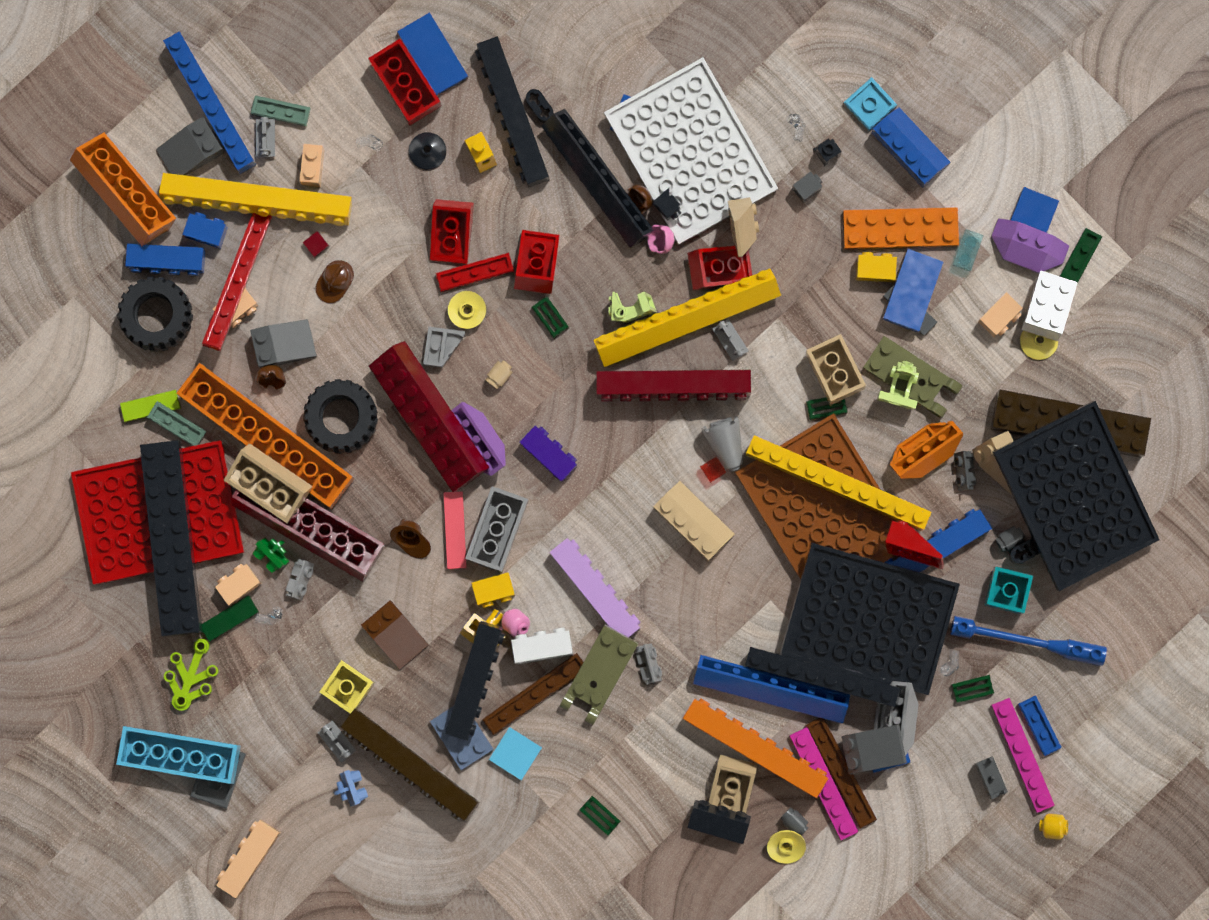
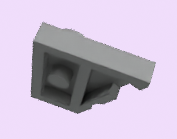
[423,327,465,368]

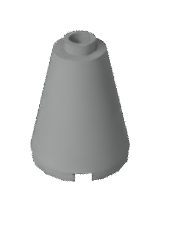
[701,416,743,472]

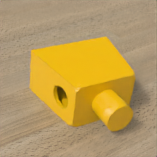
[464,132,497,173]

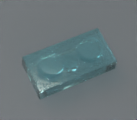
[953,229,984,272]

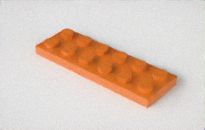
[843,207,959,249]

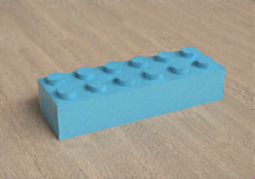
[116,726,241,784]

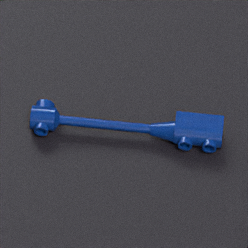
[950,616,1107,666]

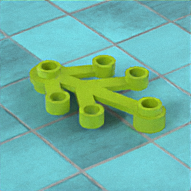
[164,639,219,711]

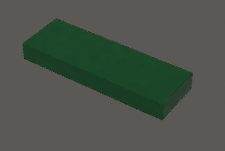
[1059,228,1103,286]
[202,596,259,642]

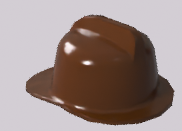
[316,260,354,303]
[390,519,431,558]

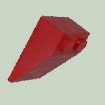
[430,199,474,264]
[514,230,560,294]
[687,246,752,290]
[885,520,944,570]

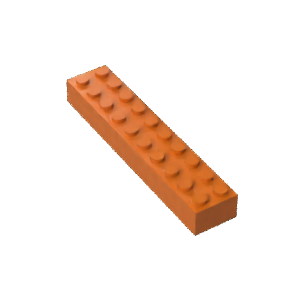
[176,363,354,509]

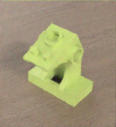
[609,292,657,323]
[877,361,919,410]

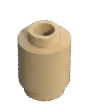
[485,360,513,389]

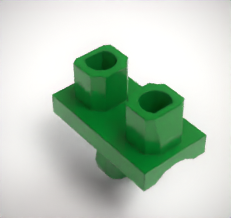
[253,537,290,573]

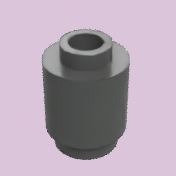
[995,526,1025,552]
[780,807,809,835]

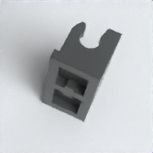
[974,756,1008,799]

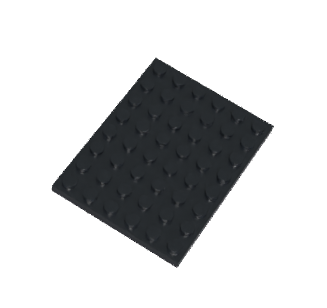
[992,401,1160,591]
[780,542,960,695]

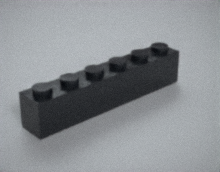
[445,621,505,741]

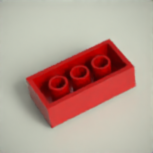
[368,39,442,126]

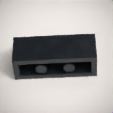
[687,800,751,844]

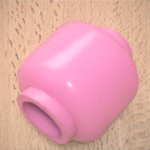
[502,609,530,637]

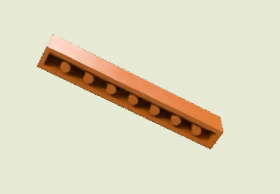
[683,698,829,799]

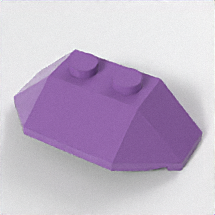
[991,218,1069,273]
[452,402,506,476]

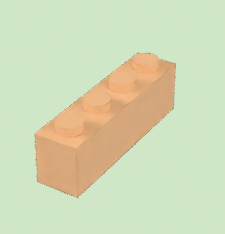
[216,820,281,898]

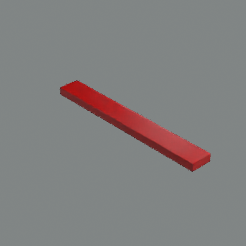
[202,213,272,352]

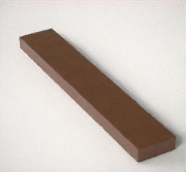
[482,653,584,735]
[805,718,877,828]

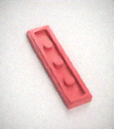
[444,491,467,569]

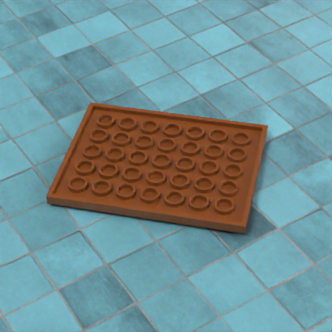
[735,413,898,580]

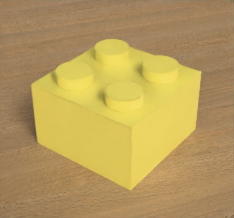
[320,660,375,714]

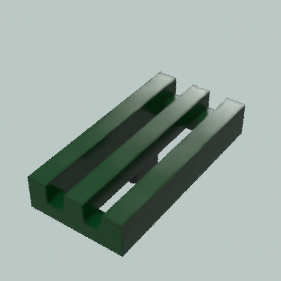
[532,296,569,338]
[806,397,848,420]
[952,674,994,703]
[579,796,621,835]

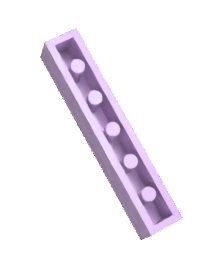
[550,538,641,637]

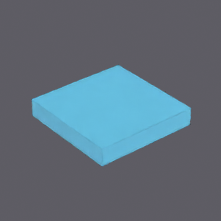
[843,77,897,131]
[489,727,542,780]

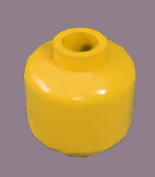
[1039,813,1069,840]

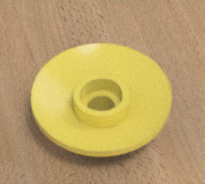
[448,291,486,329]
[1020,330,1058,360]
[767,830,806,864]

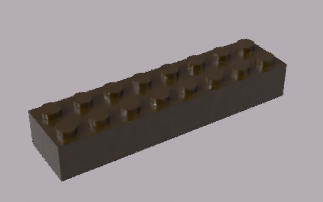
[990,389,1151,458]
[341,708,481,822]

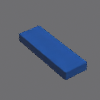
[1018,695,1062,756]

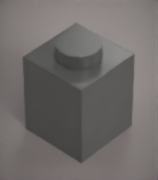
[792,171,822,203]

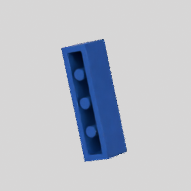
[125,244,206,276]

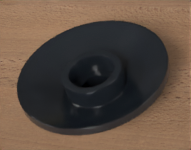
[409,132,447,170]

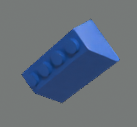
[871,107,951,188]

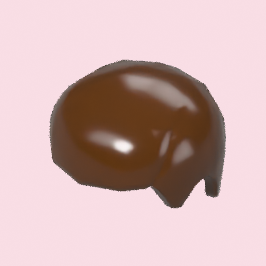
[627,184,652,214]
[255,365,286,390]

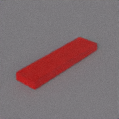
[436,253,514,292]

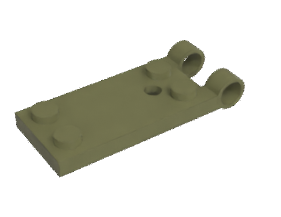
[863,336,963,418]
[559,624,639,725]

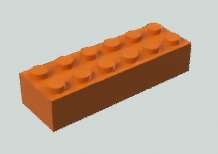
[70,132,176,246]

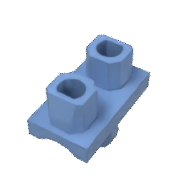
[333,770,368,807]

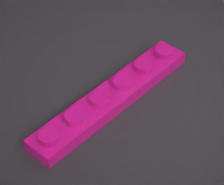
[991,698,1055,813]
[789,727,858,840]

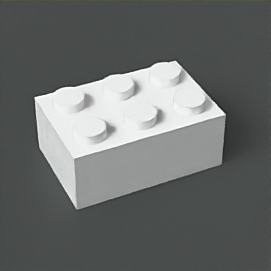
[1021,271,1077,341]
[511,628,573,664]

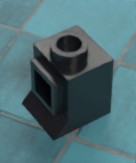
[813,138,842,166]
[653,187,682,221]

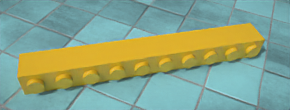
[159,173,352,226]
[593,269,781,367]
[746,435,932,531]

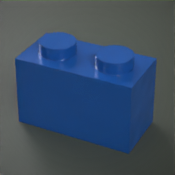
[182,212,228,249]

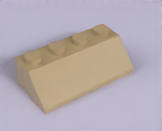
[224,444,313,523]
[653,481,735,562]

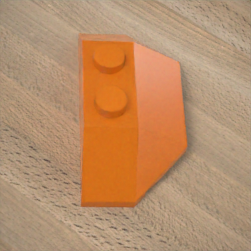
[890,421,964,479]

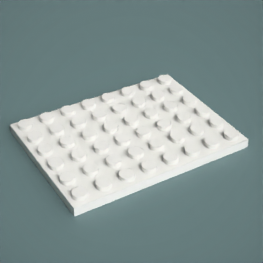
[604,57,778,245]

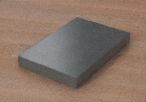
[190,752,246,809]

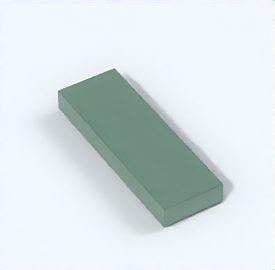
[251,95,311,127]
[147,401,206,446]

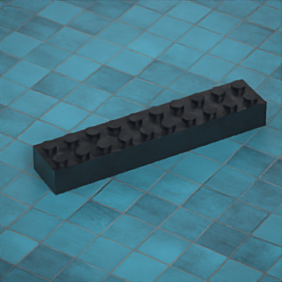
[140,440,203,637]

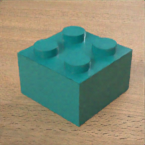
[984,567,1033,615]

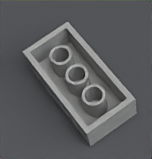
[465,486,529,573]

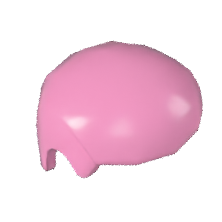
[647,225,675,254]

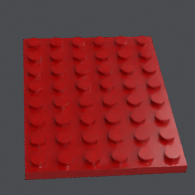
[71,440,245,585]

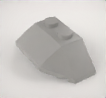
[874,681,919,756]

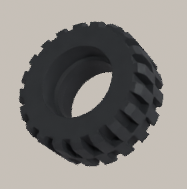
[117,277,193,352]
[303,379,378,454]

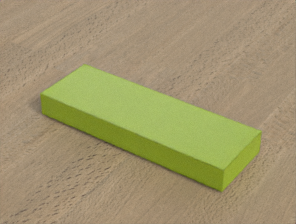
[120,390,181,422]

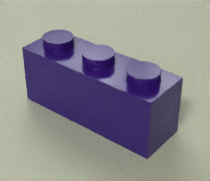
[519,426,577,483]

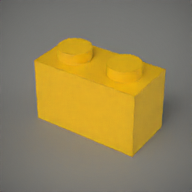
[856,252,897,283]
[471,572,515,608]

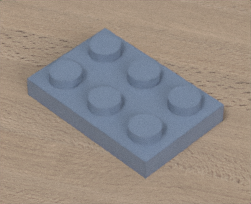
[430,706,494,770]

